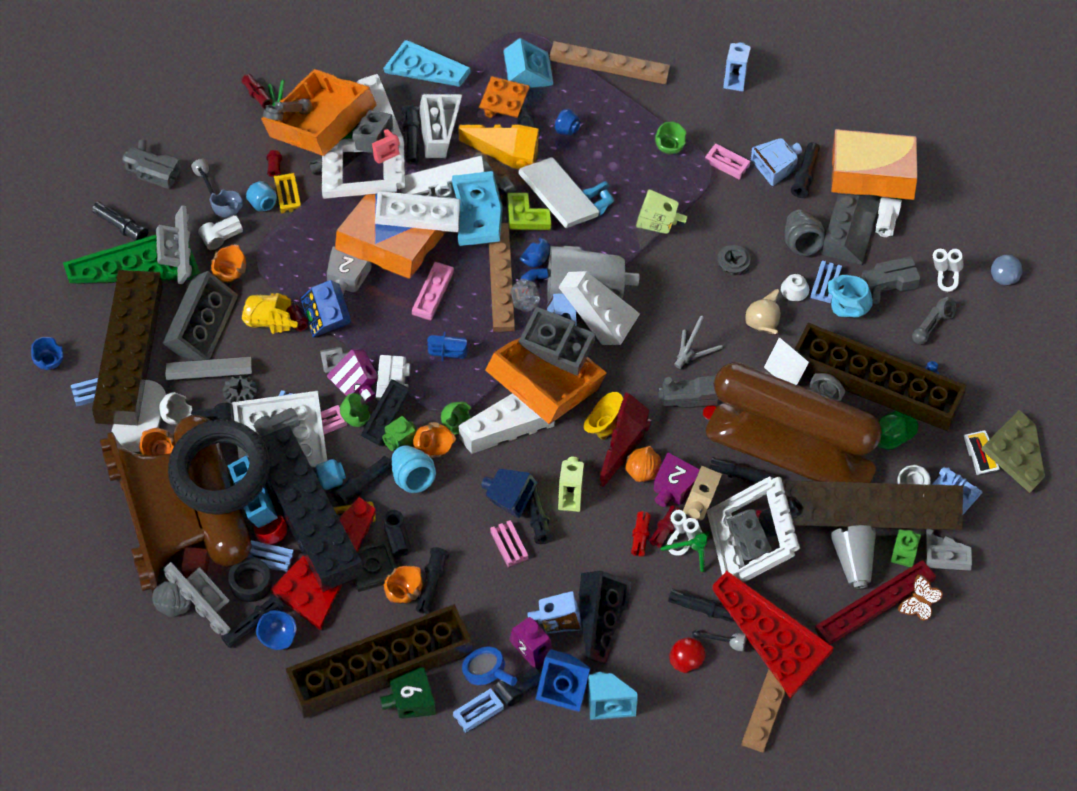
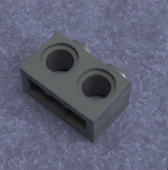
[352,110,394,153]
[726,509,772,560]

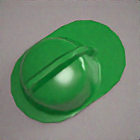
[877,411,918,450]

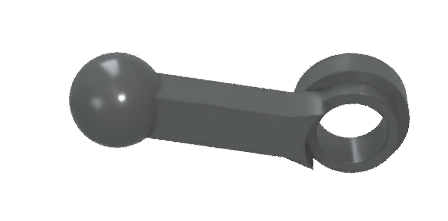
[263,99,313,120]
[473,153,517,194]
[912,297,956,345]

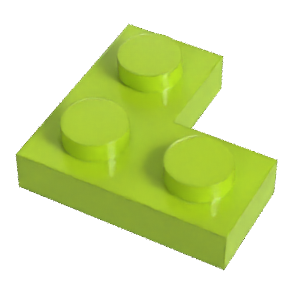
[507,193,551,230]

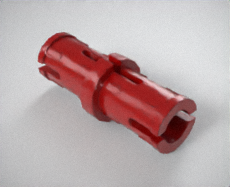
[631,511,651,557]

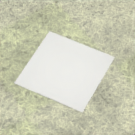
[764,338,809,385]

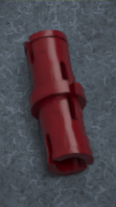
[241,74,273,109]
[649,506,681,548]

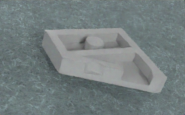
[925,529,972,570]

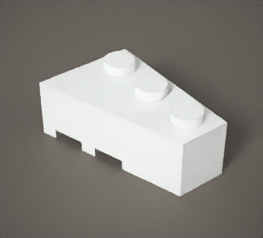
[419,94,462,158]

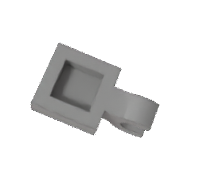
[320,347,351,373]

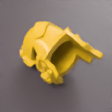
[242,293,298,334]

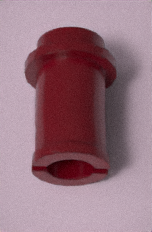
[266,150,283,177]
[286,304,308,332]

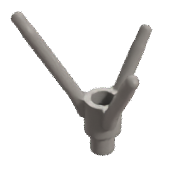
[674,316,723,369]

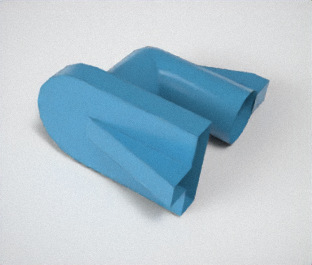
[583,181,614,216]

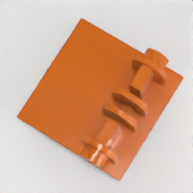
[479,76,530,118]

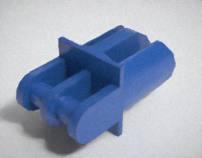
[427,332,467,361]

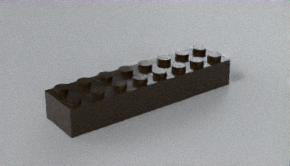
[92,270,163,426]
[794,322,967,432]
[784,481,963,530]
[285,604,472,718]

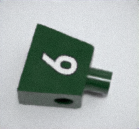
[379,667,436,719]

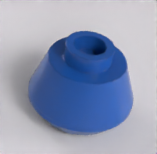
[555,109,580,135]

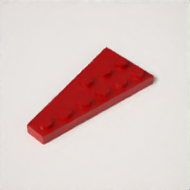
[271,497,376,630]
[712,570,833,699]

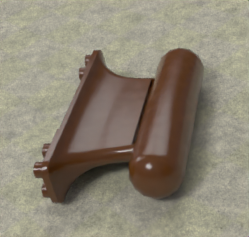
[706,362,882,483]
[100,415,252,593]

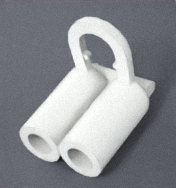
[933,249,964,292]
[667,510,702,556]

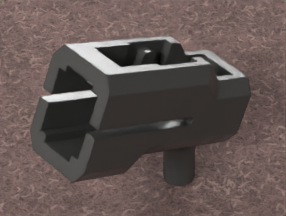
[122,140,182,189]
[860,256,920,304]
[658,376,718,407]

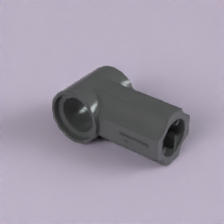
[253,408,300,437]

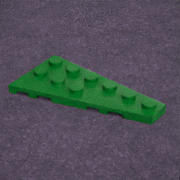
[63,235,200,283]

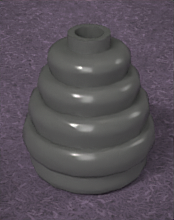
[784,210,825,256]

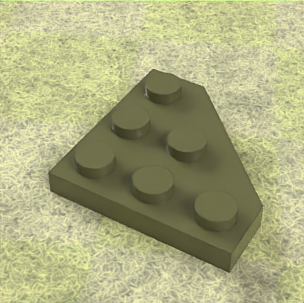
[981,410,1045,493]

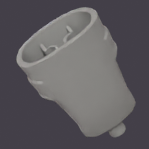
[547,246,639,302]

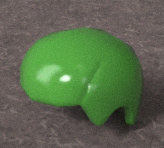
[655,121,686,154]
[340,393,371,427]
[441,402,472,435]

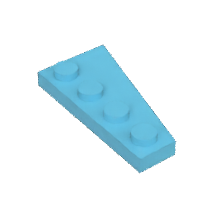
[383,40,471,87]

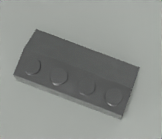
[822,193,881,265]
[162,271,238,361]

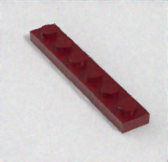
[815,560,936,645]

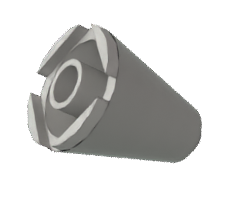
[831,525,876,589]

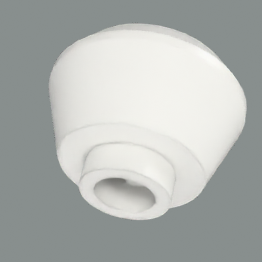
[781,274,809,301]

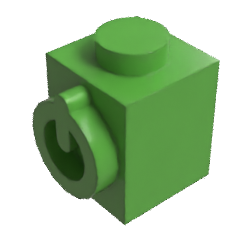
[382,416,417,451]
[891,529,921,567]

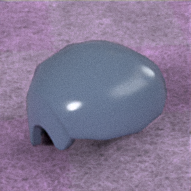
[209,189,243,218]
[991,254,1023,285]

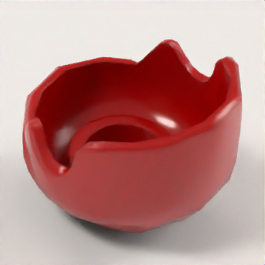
[253,515,287,545]
[669,637,706,673]

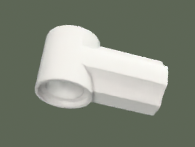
[876,196,902,237]
[198,215,243,250]

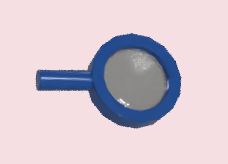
[462,647,517,686]

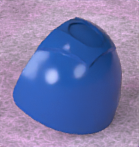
[256,610,296,650]

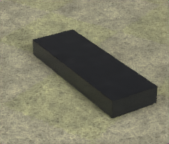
[361,379,411,446]

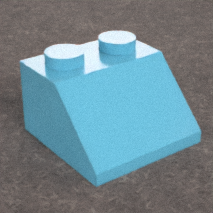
[504,38,553,88]
[588,672,637,720]

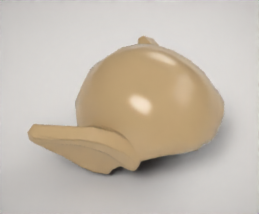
[746,289,781,334]

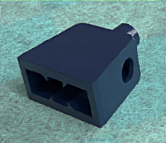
[481,469,538,518]

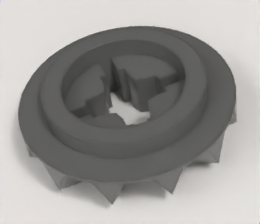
[717,245,751,275]
[223,375,257,404]

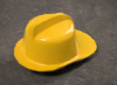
[583,392,623,440]

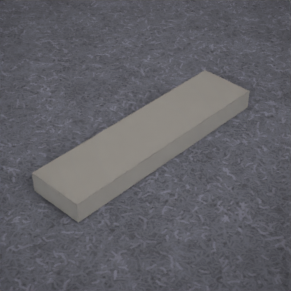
[165,357,252,380]

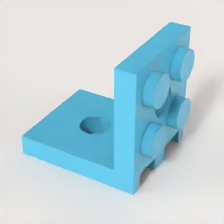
[452,171,503,246]

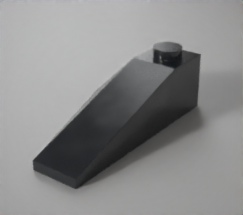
[579,570,631,664]

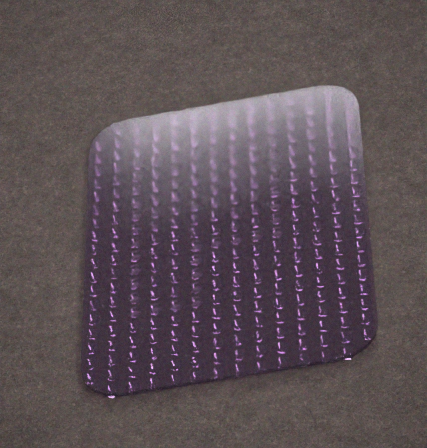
[256,32,712,413]

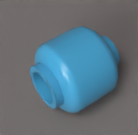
[246,181,277,211]
[315,459,346,490]

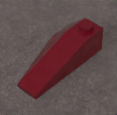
[600,392,652,487]

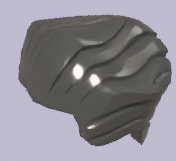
[152,581,192,617]

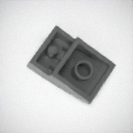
[519,307,595,376]

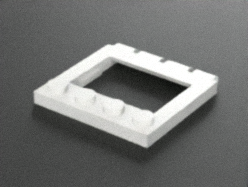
[322,137,405,199]
[707,476,800,583]

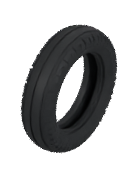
[168,420,270,514]

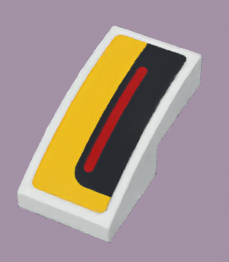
[964,430,999,475]

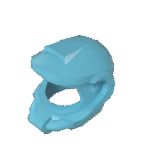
[828,275,873,317]

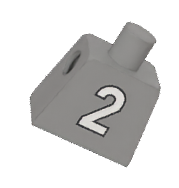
[327,246,371,294]

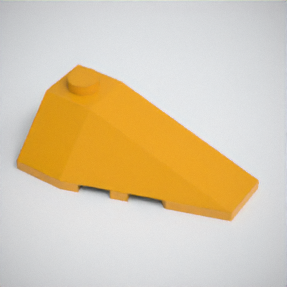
[459,125,538,170]

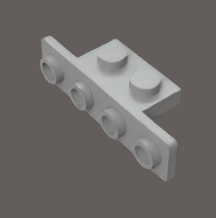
[156,205,192,284]
[164,562,231,635]

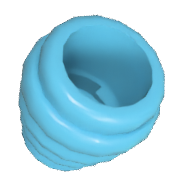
[392,445,436,493]

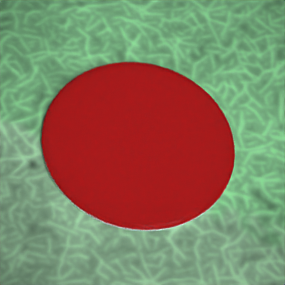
[703,405,717,420]

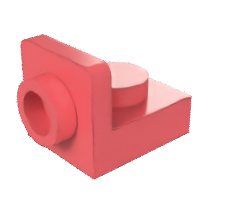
[372,129,400,164]

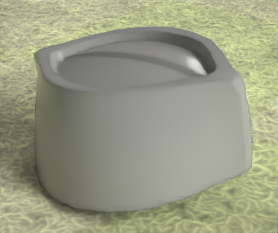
[810,373,845,401]

